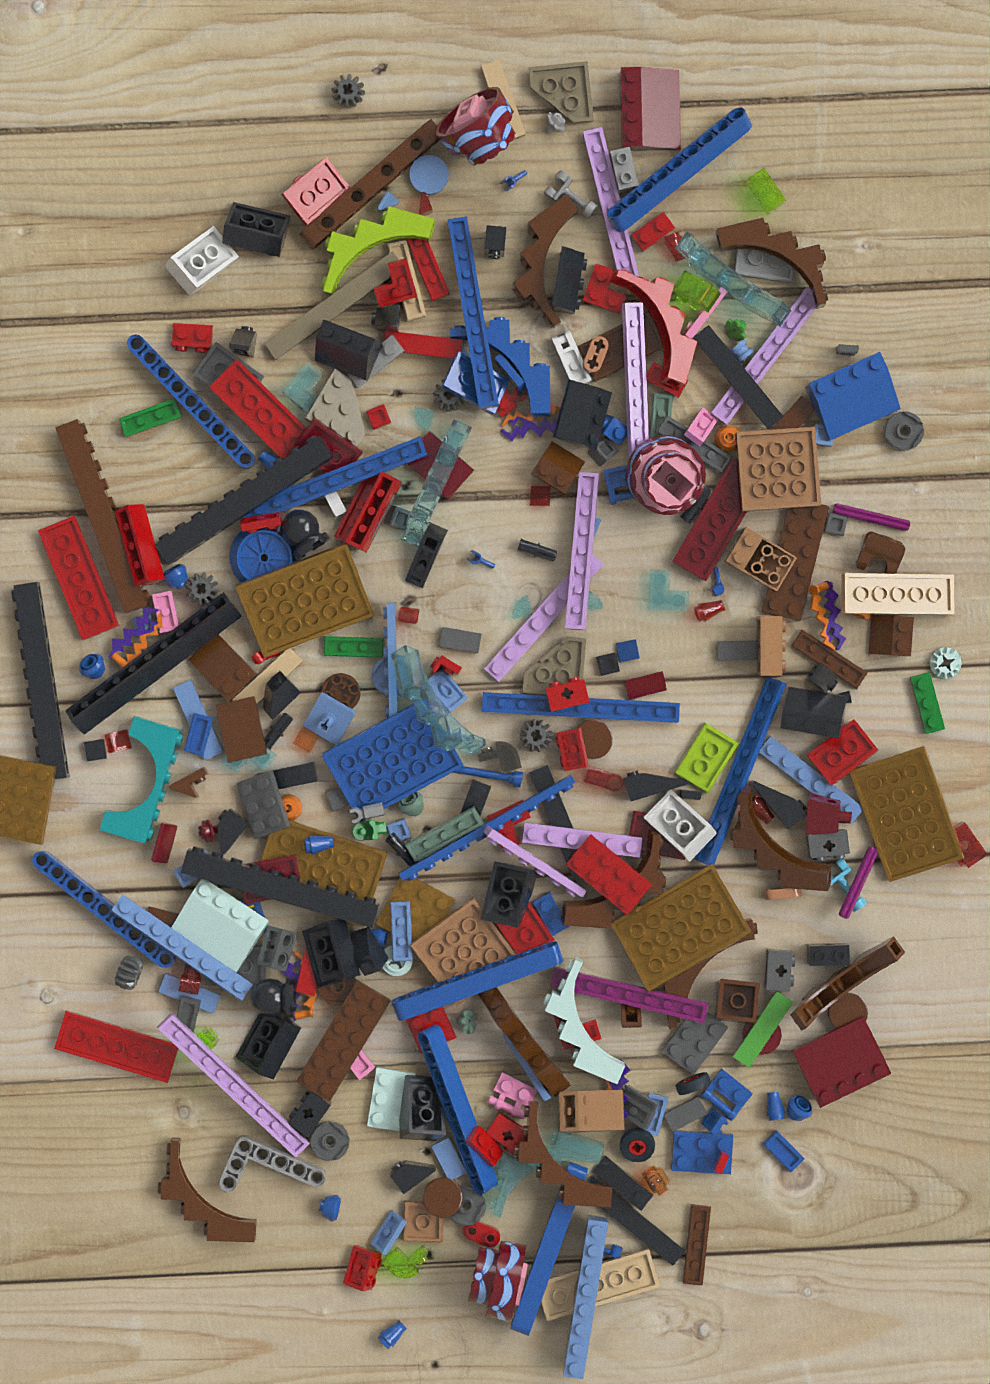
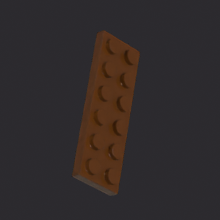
[762,504,829,621]
[296,979,391,1102]

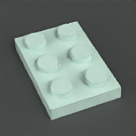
[367,1067,416,1131]

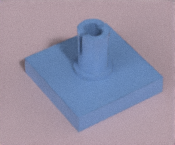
[421,668,468,716]
[303,692,356,745]

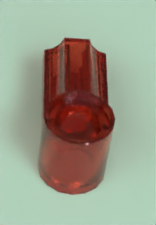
[584,765,624,792]
[178,964,201,995]

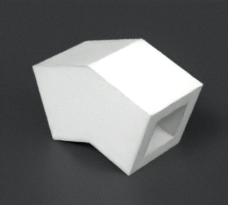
[325,492,346,517]

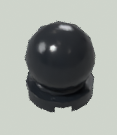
[280,510,330,560]
[250,978,297,1018]

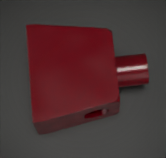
[806,793,852,835]

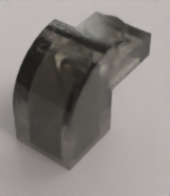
[478,741,522,772]

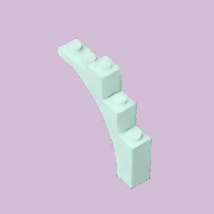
[543,957,625,1084]

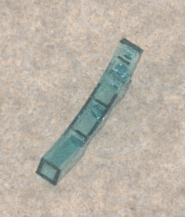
[675,232,792,326]
[401,419,472,547]
[391,645,487,754]
[490,1129,605,1218]

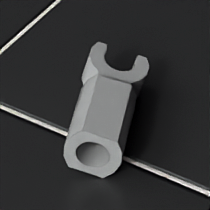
[349,802,385,823]

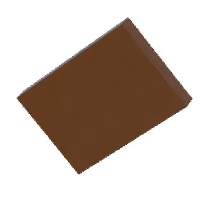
[216,696,267,763]

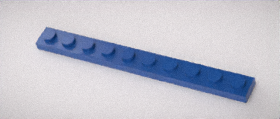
[448,216,499,410]
[243,437,428,518]
[694,676,786,865]
[482,692,680,723]
[399,774,575,882]

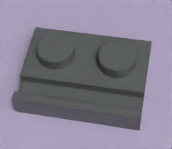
[623,1085,660,1129]

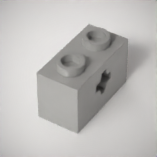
[609,147,638,194]

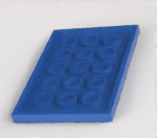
[322,697,464,822]

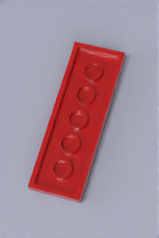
[209,359,306,459]
[38,516,120,640]
[54,1010,179,1083]

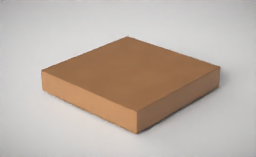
[403,1201,443,1243]

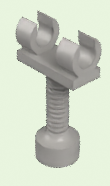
[544,170,598,218]

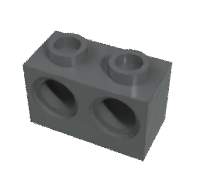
[257,925,297,971]

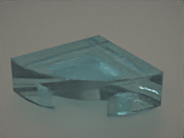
[415,406,434,431]
[587,591,603,609]
[513,595,532,619]

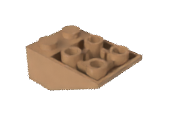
[724,527,797,592]
[559,1090,624,1133]

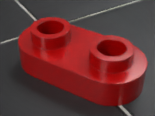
[462,1221,500,1247]

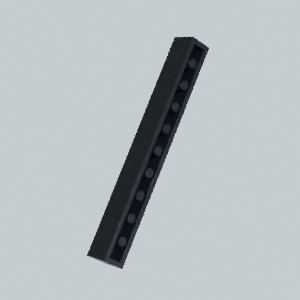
[155,435,335,564]
[11,582,70,779]
[65,592,242,735]
[181,846,379,928]

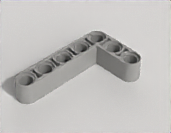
[219,1135,327,1192]

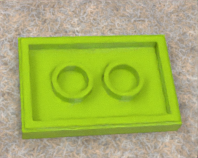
[674,723,739,793]

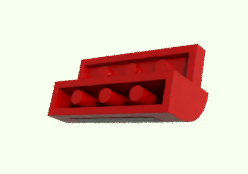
[334,471,402,553]

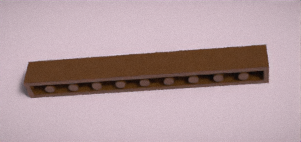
[55,419,151,614]

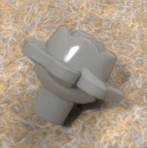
[546,112,566,133]

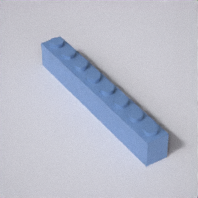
[563,1215,608,1379]

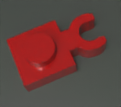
[496,388,527,418]

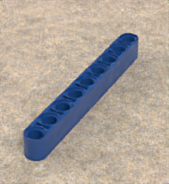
[607,107,752,232]
[127,334,255,469]
[32,850,176,968]
[391,941,564,1021]
[417,1024,498,1195]
[510,1162,588,1336]

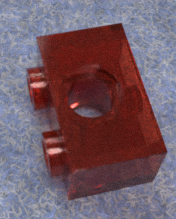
[954,821,988,868]

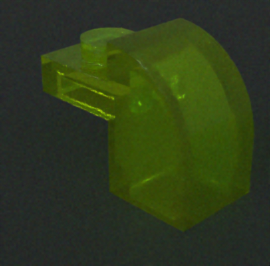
[383,1245,428,1279]

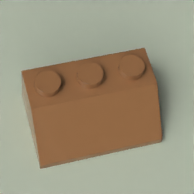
[757,616,786,676]

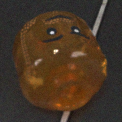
[641,1165,670,1196]

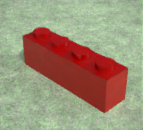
[114,504,165,587]

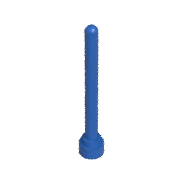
[453,766,523,788]

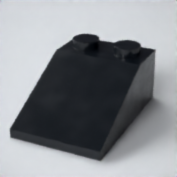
[481,861,537,928]
[399,1075,446,1141]

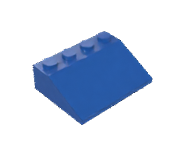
[805,352,901,440]

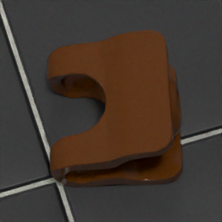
[856,531,905,574]

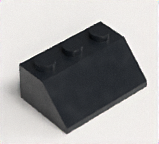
[222,202,291,257]
[552,246,588,314]
[315,320,382,381]
[553,380,612,450]
[780,687,848,738]
[302,919,361,988]
[236,1014,302,1080]

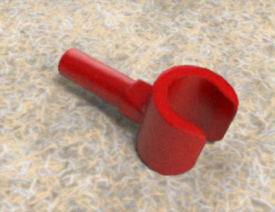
[251,651,280,664]

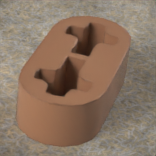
[583,336,608,374]
[764,887,802,900]

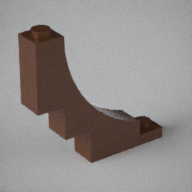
[663,918,758,1029]

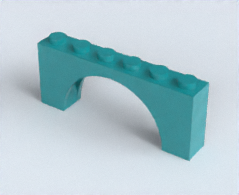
[99,716,183,844]

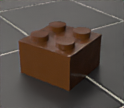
[714,979,760,1024]

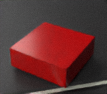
[366,404,391,430]
[713,1150,729,1174]

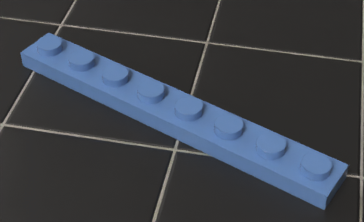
[111,894,253,1002]

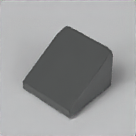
[588,437,618,467]
[384,505,412,531]

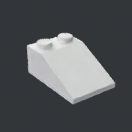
[165,226,239,296]
[643,790,717,862]

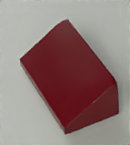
[624,671,667,700]
[151,822,177,863]

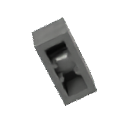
[806,829,850,861]
[764,949,795,991]

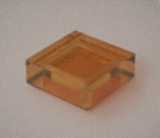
[293,726,320,753]

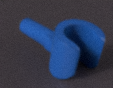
[500,170,527,191]
[467,550,495,568]
[712,567,724,596]
[603,1244,623,1258]

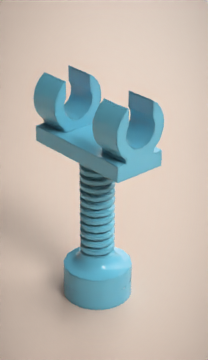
[831,858,867,912]

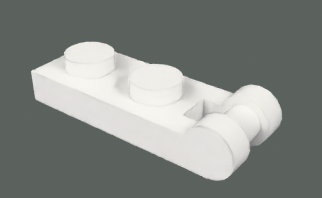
[551,330,592,384]

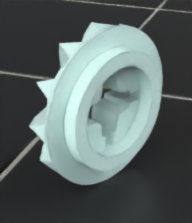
[930,647,962,679]
[383,945,412,976]

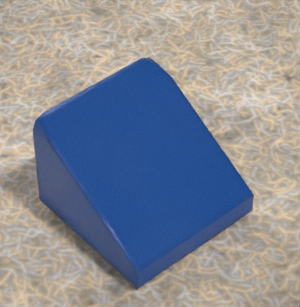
[616,639,640,662]

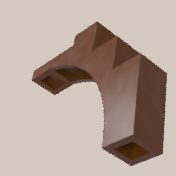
[512,195,578,328]
[715,217,828,309]
[730,786,832,891]
[561,830,666,929]
[790,936,905,1031]
[478,987,571,1097]
[513,1101,612,1207]
[158,1137,257,1243]

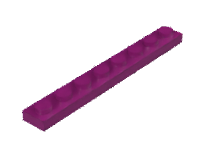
[550,966,709,1023]

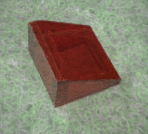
[419,192,433,216]
[530,486,551,507]
[398,607,420,624]
[105,729,132,753]

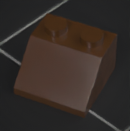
[531,441,585,495]
[868,615,914,657]

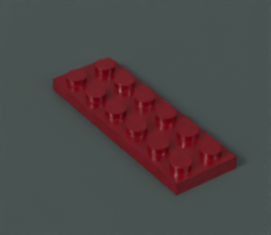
[672,459,747,581]

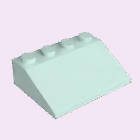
[171,879,269,973]

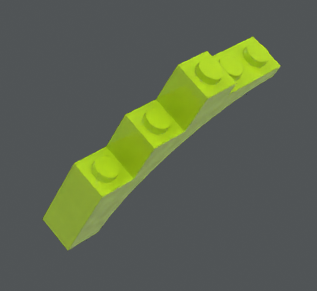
[322,206,436,295]

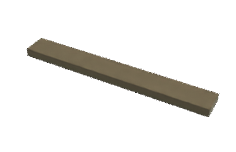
[264,251,398,360]

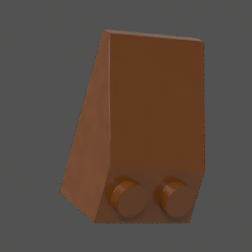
[189,635,258,702]

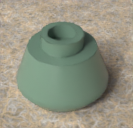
[398,792,424,817]

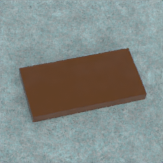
[578,311,663,382]

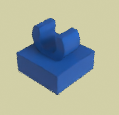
[701,1108,728,1135]

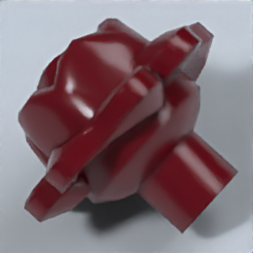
[198,820,218,843]

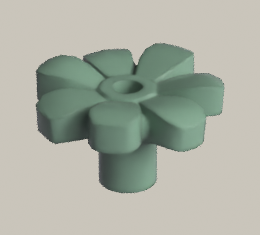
[456,1009,478,1034]

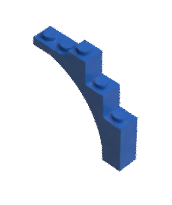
[450,317,551,417]

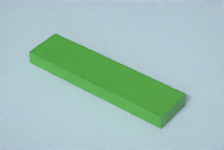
[733,991,793,1068]

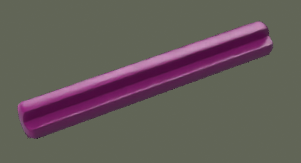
[833,503,910,531]
[839,846,878,919]

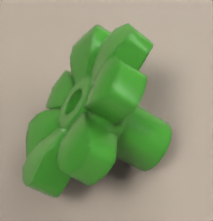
[725,319,747,341]

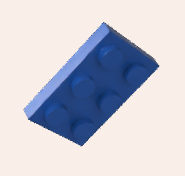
[441,352,509,415]
[671,1130,733,1174]

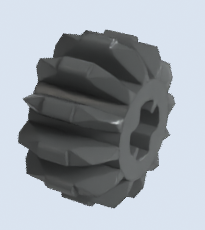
[331,74,365,109]
[433,379,464,412]
[185,572,219,606]
[520,719,553,752]
[115,956,143,990]

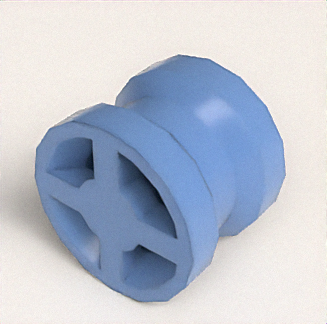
[730,340,754,363]

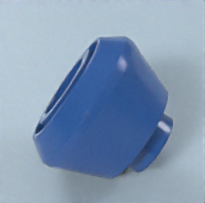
[163,564,188,589]
[79,654,105,679]
[786,1095,812,1121]
[319,1195,341,1222]

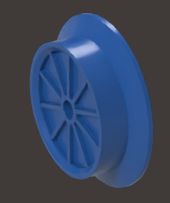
[230,525,301,582]

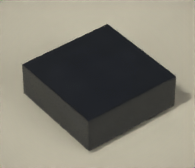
[596,652,620,676]
[84,739,107,761]
[680,789,702,800]

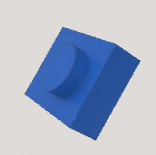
[601,414,627,445]

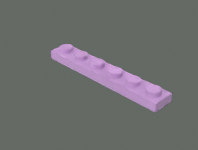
[522,823,642,858]
[483,825,586,897]

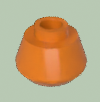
[715,425,740,452]
[281,794,302,821]

